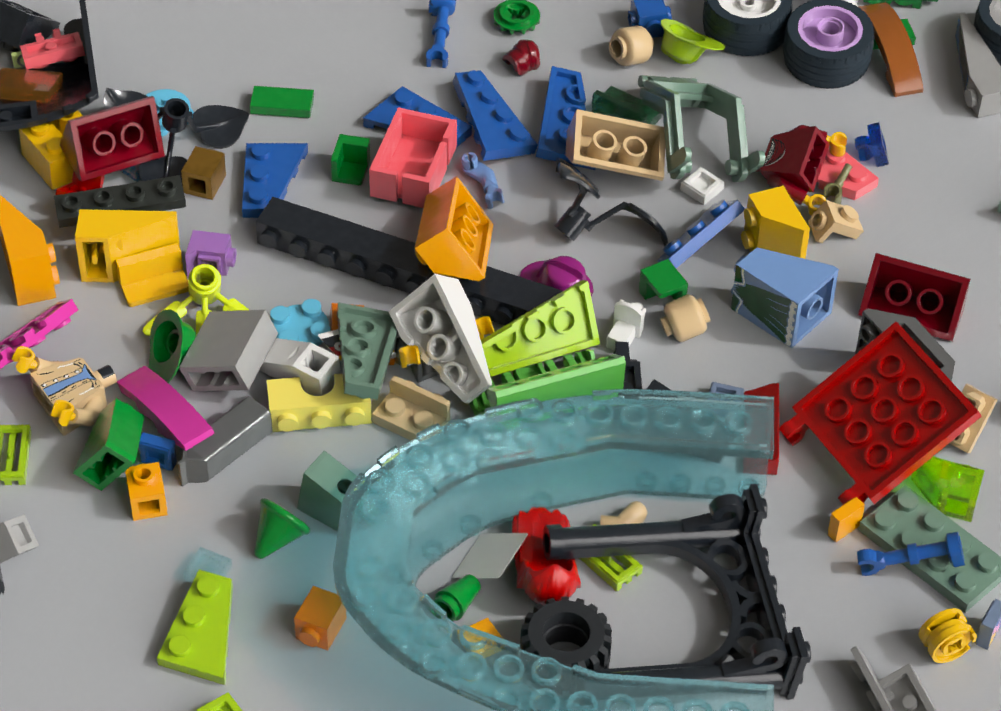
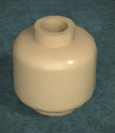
[609,26,654,66]
[660,294,711,342]

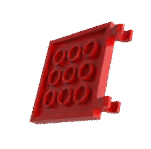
[779,321,982,505]

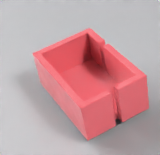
[369,107,457,208]

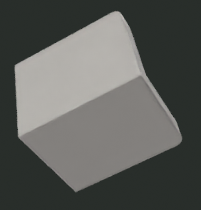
[0,514,39,563]

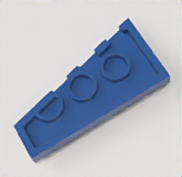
[536,66,596,170]
[452,70,538,161]

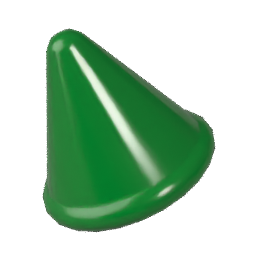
[254,498,310,559]

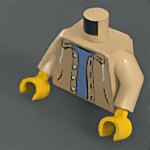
[12,346,117,436]

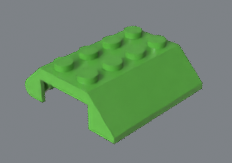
[469,349,626,432]

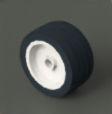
[703,0,792,56]

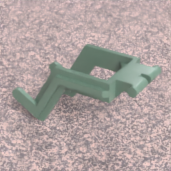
[638,75,765,182]

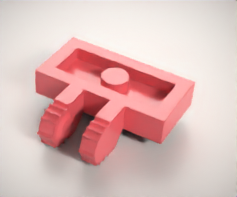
[20,28,85,70]

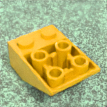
[75,209,181,283]

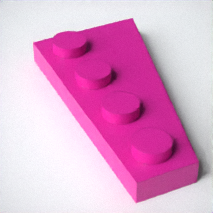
[0,299,78,369]

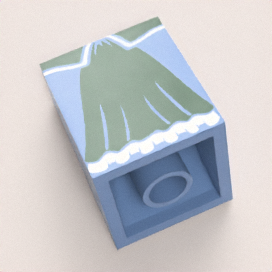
[731,247,839,348]

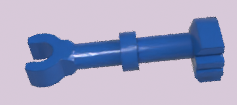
[426,0,456,68]
[857,532,965,576]

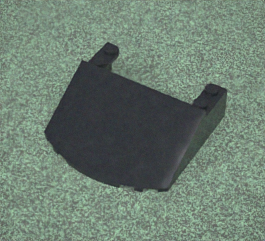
[0,0,99,132]

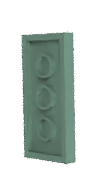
[859,485,1001,613]

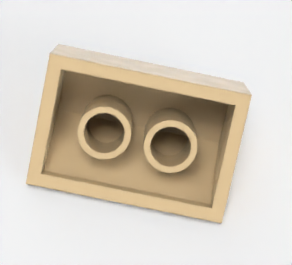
[565,109,665,181]

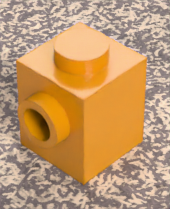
[125,462,168,521]

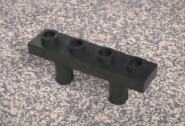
[53,175,186,228]

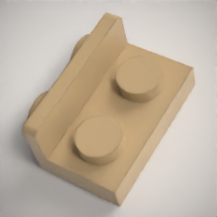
[372,376,450,449]

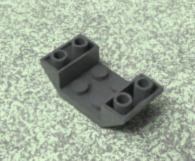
[855,308,955,381]

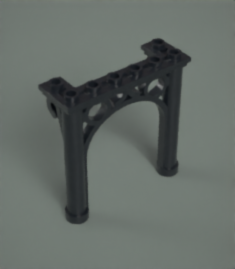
[543,484,811,708]

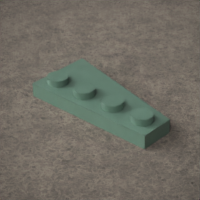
[337,302,398,400]

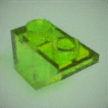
[911,456,985,522]

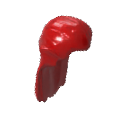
[512,507,581,606]

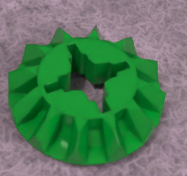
[494,0,540,35]

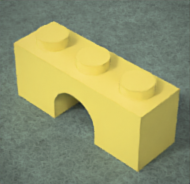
[266,373,372,432]

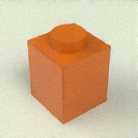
[294,586,347,650]

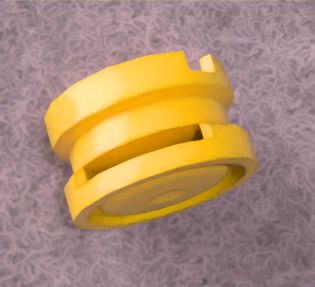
[918,608,977,663]

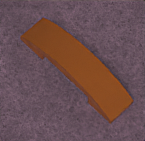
[858,2,924,97]

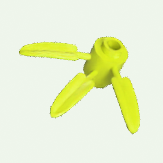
[142,264,249,336]

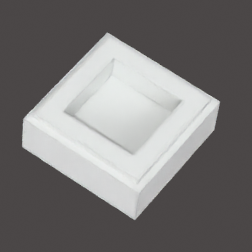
[680,167,724,205]

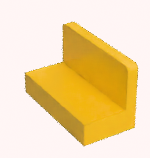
[115,243,188,307]

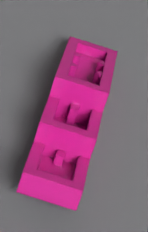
[117,365,215,451]

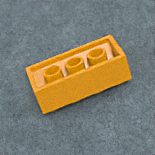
[415,176,493,281]

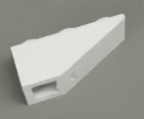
[259,338,342,396]

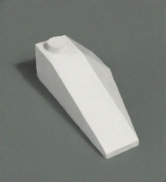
[388,274,493,404]

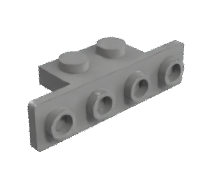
[850,646,936,711]

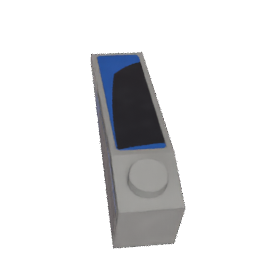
[955,12,1001,118]

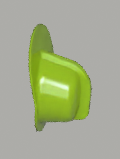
[660,19,725,64]

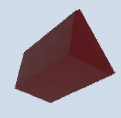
[60,96,165,182]
[858,253,971,342]

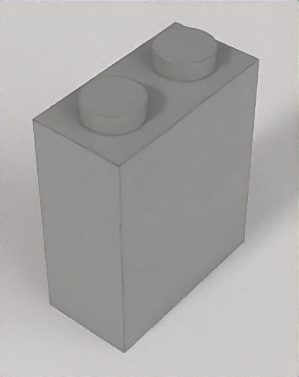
[179,310,278,391]

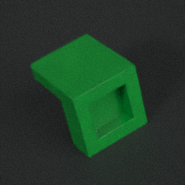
[331,134,370,186]
[639,259,688,300]

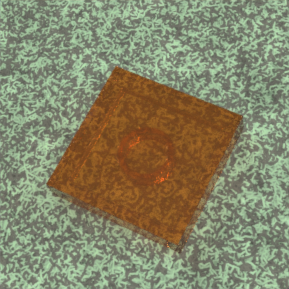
[0,68,63,103]

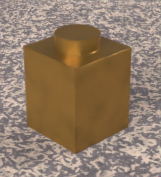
[181,146,226,200]

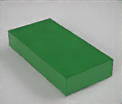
[250,86,314,118]

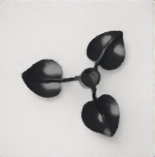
[104,88,249,186]
[554,157,668,247]

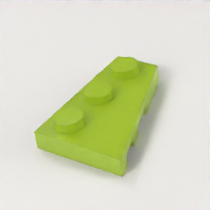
[157,569,233,685]

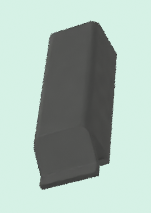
[177,396,273,487]

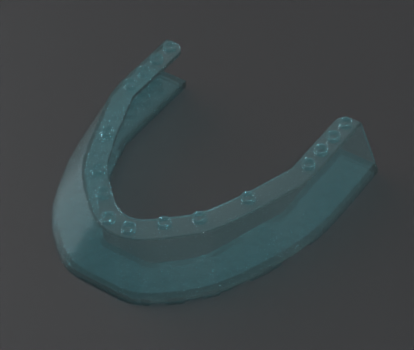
[333,389,774,711]

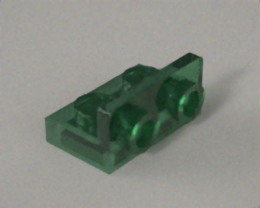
[592,86,662,125]

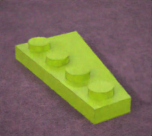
[481,280,600,377]

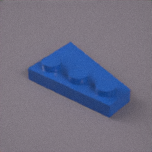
[242,143,308,218]

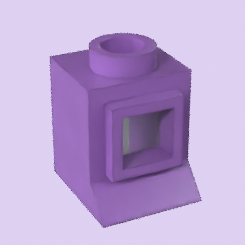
[185,230,237,278]

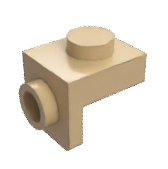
[808,200,864,243]

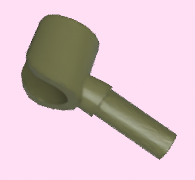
[823,163,852,204]

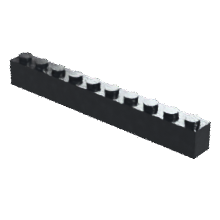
[256,197,563,326]

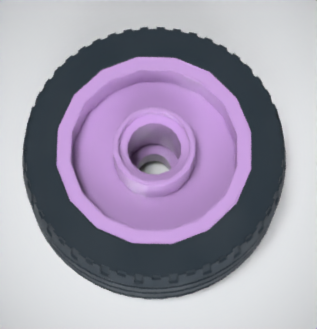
[783,0,874,89]

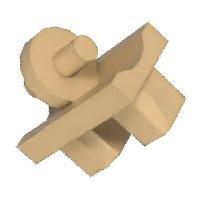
[950,384,998,453]

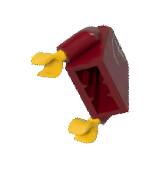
[755,125,847,216]

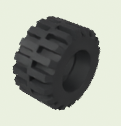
[520,597,612,696]

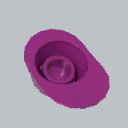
[519,256,594,297]

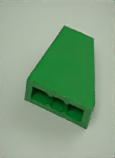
[73,398,144,491]

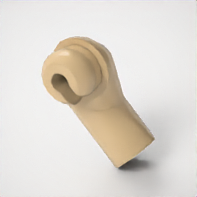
[600,501,647,525]

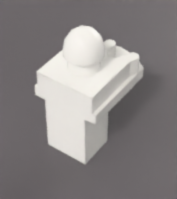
[606,299,646,350]

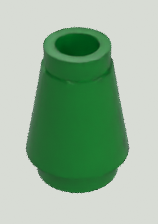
[432,574,481,623]

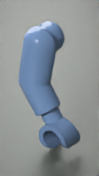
[461,152,505,209]

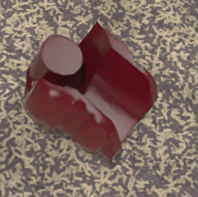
[502,40,540,76]

